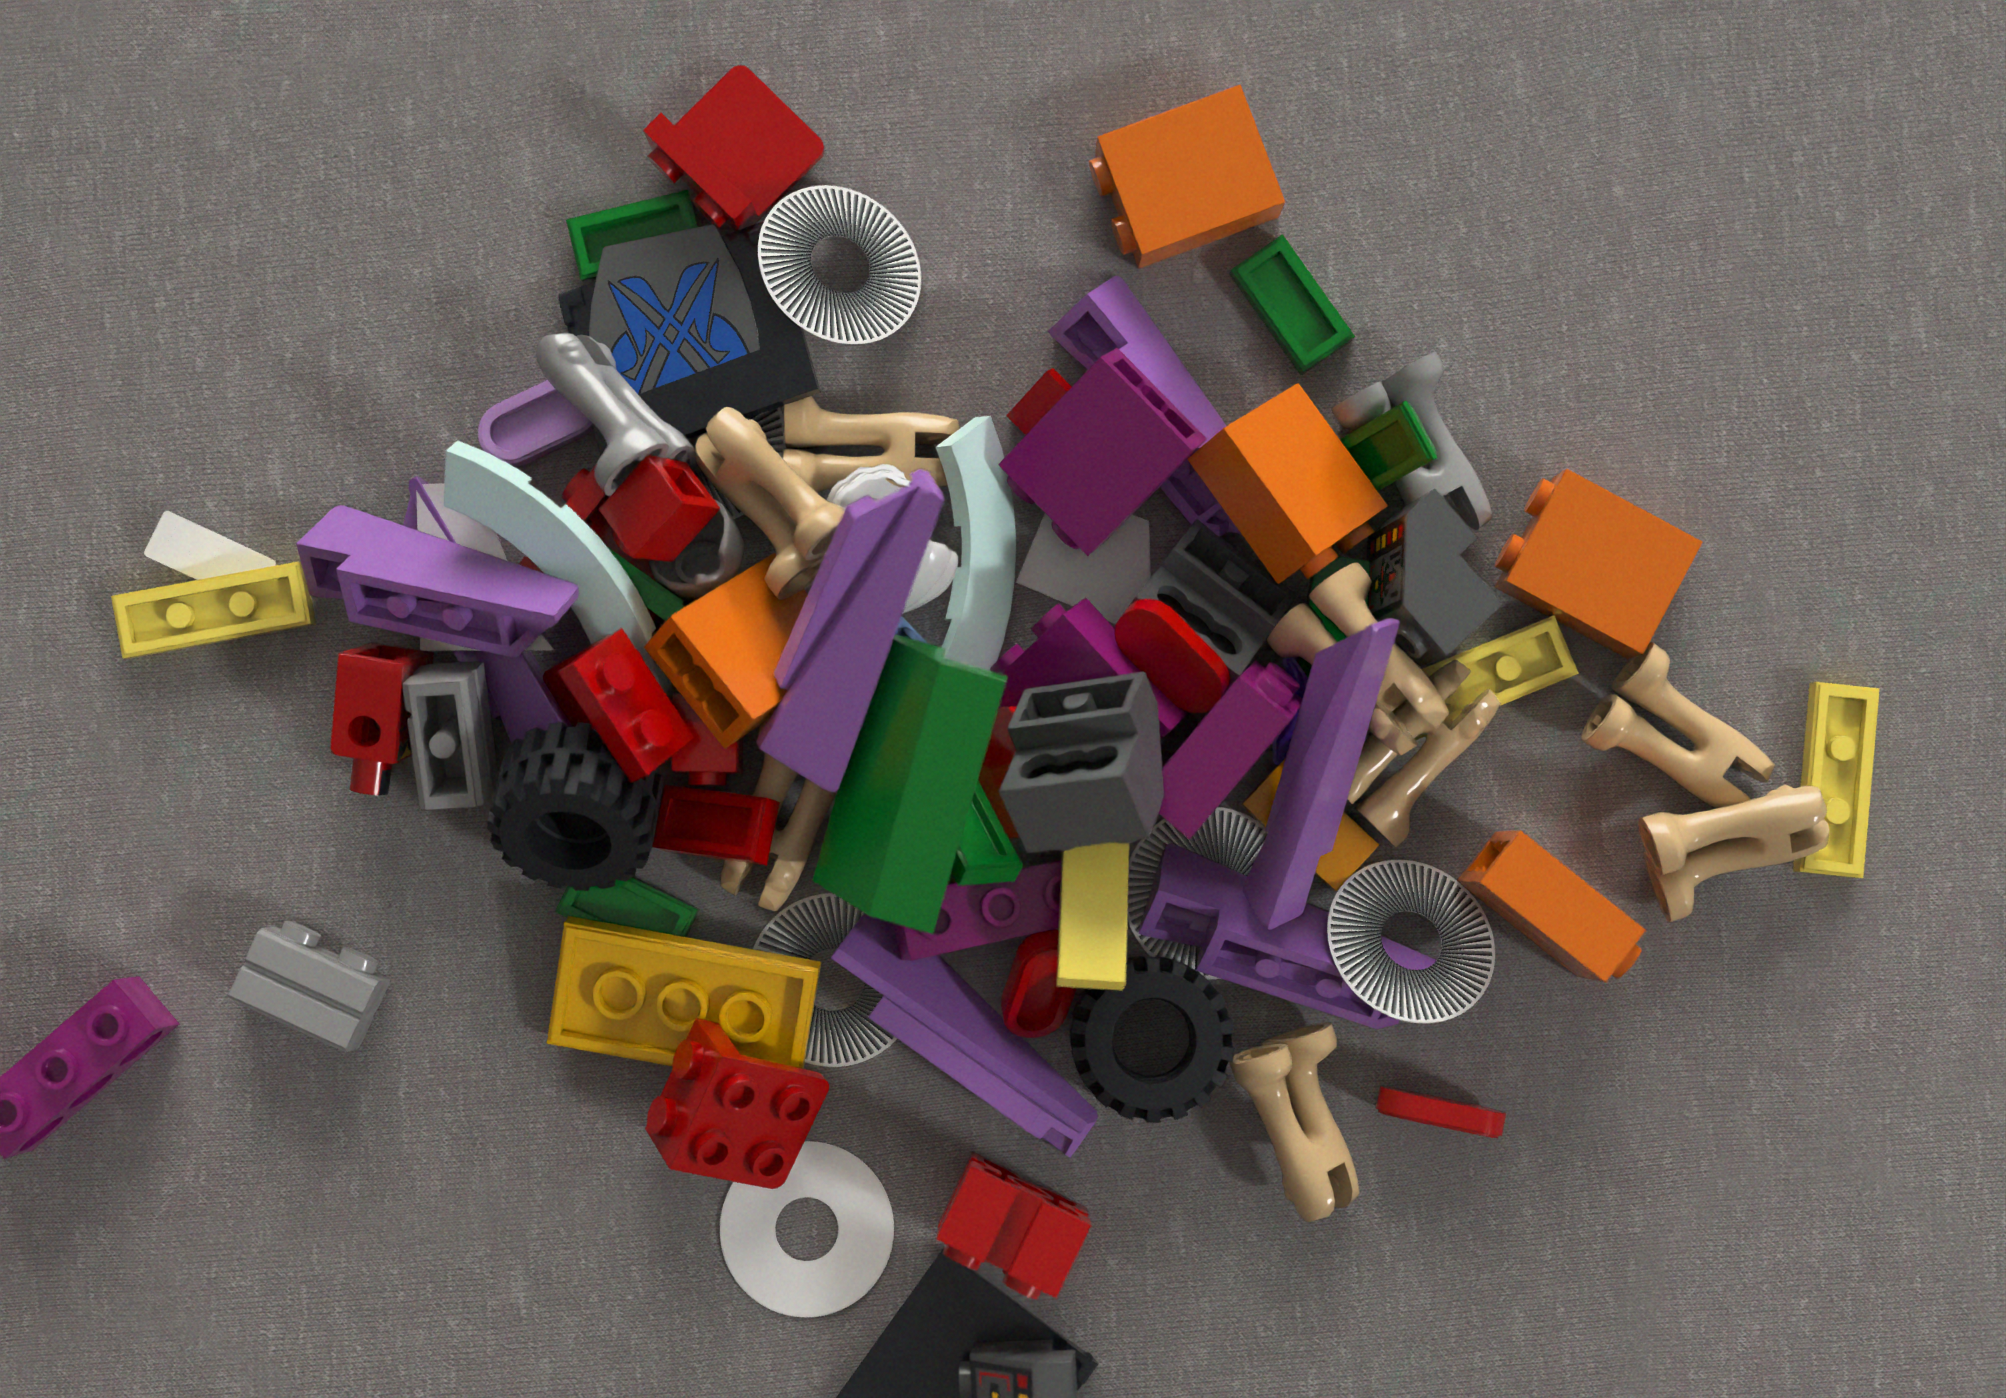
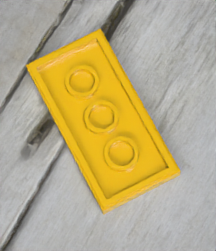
[547,916,821,1069]

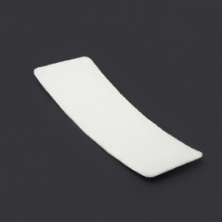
[144,511,276,580]

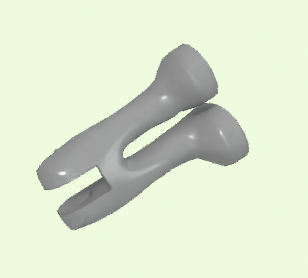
[536,332,696,496]
[1331,352,1493,530]

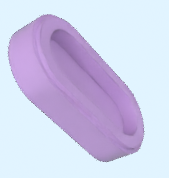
[478,380,594,467]

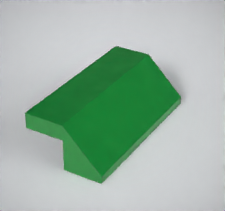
[812,634,1007,934]

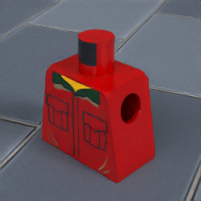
[330,642,434,795]

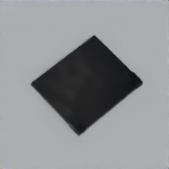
[558,221,821,456]
[836,1248,1099,1398]

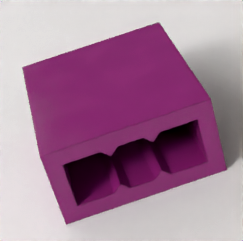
[998,348,1207,556]
[990,597,1189,740]
[1158,660,1303,839]

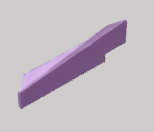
[831,913,1098,1158]

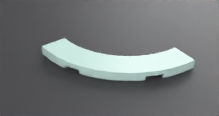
[936,416,1016,671]
[444,441,673,703]

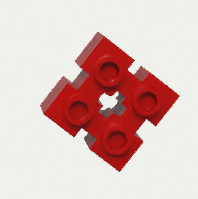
[936,1151,1092,1300]

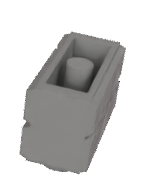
[402,661,499,810]
[228,921,390,1053]

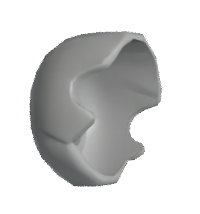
[649,499,745,600]

